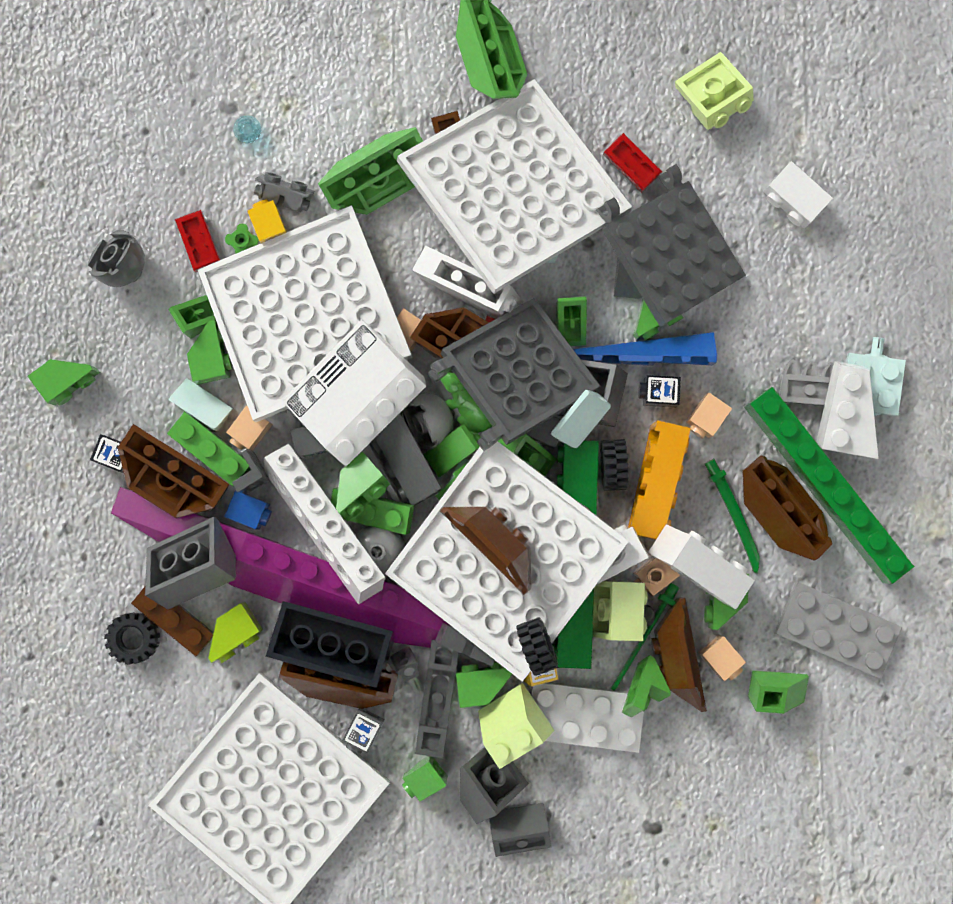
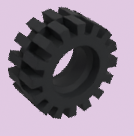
[600,439,628,491]
[104,612,160,665]
[516,617,558,676]

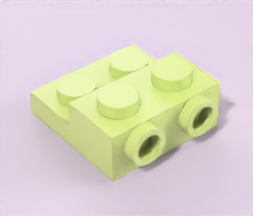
[675,52,754,130]

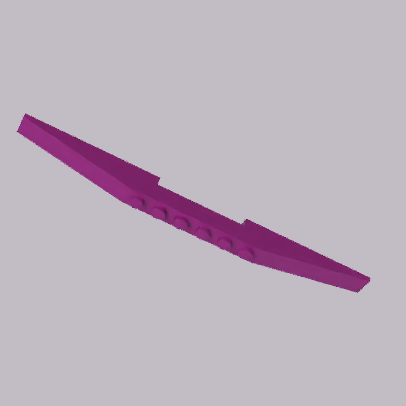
[111,487,452,648]

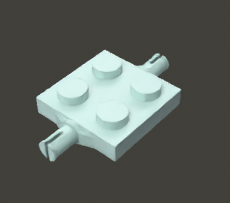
[846,337,906,416]

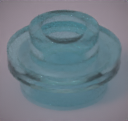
[233,115,261,144]

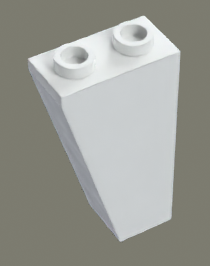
[413,246,524,319]

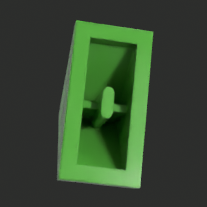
[168,295,217,339]
[556,297,587,346]

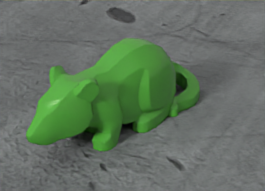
[440,372,493,442]

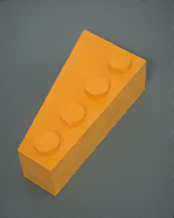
[627,420,691,540]

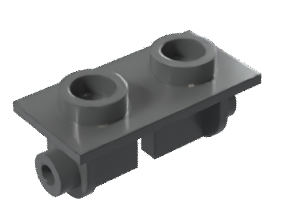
[254,172,315,212]

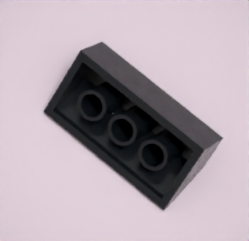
[265,601,395,688]

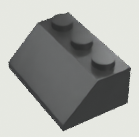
[371,413,442,506]
[145,517,236,610]

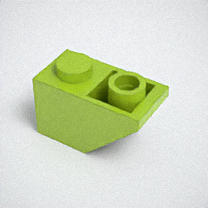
[208,602,263,664]

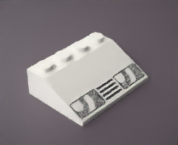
[283,319,426,466]

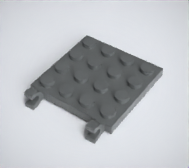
[596,164,746,327]
[428,298,600,451]

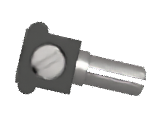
[390,647,423,693]

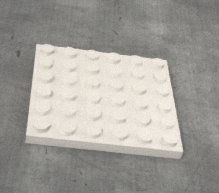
[397,79,632,294]
[198,205,413,422]
[385,441,629,682]
[149,672,390,904]

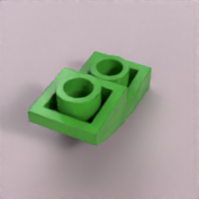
[423,424,480,477]

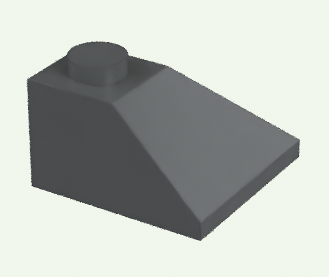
[460,746,529,824]

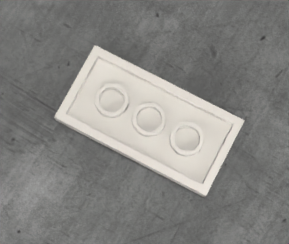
[531,683,644,753]

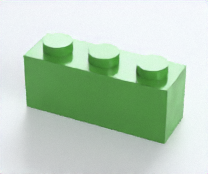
[167,411,251,487]

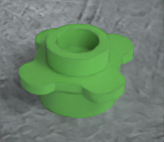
[225,224,259,254]

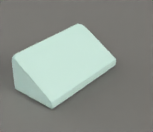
[168,378,233,432]
[551,390,611,448]

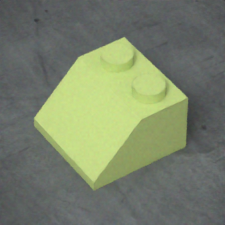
[593,580,648,641]
[478,683,555,769]

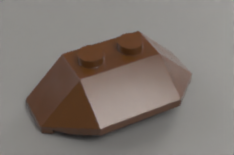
[410,307,489,360]
[117,424,230,519]
[743,455,833,561]
[440,506,531,595]
[651,597,707,712]
[279,662,398,709]

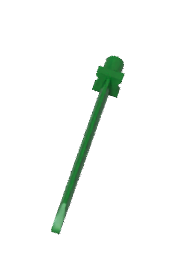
[704,458,760,573]
[610,583,680,691]

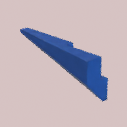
[573,332,717,366]

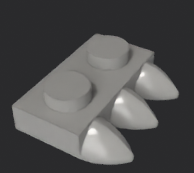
[779,359,834,406]

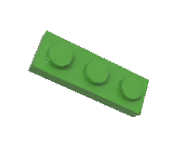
[331,487,414,535]

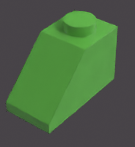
[498,434,557,477]
[402,756,448,801]

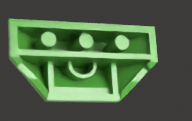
[456,0,528,99]
[318,127,423,215]

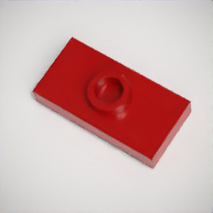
[603,133,663,193]
[175,210,220,273]

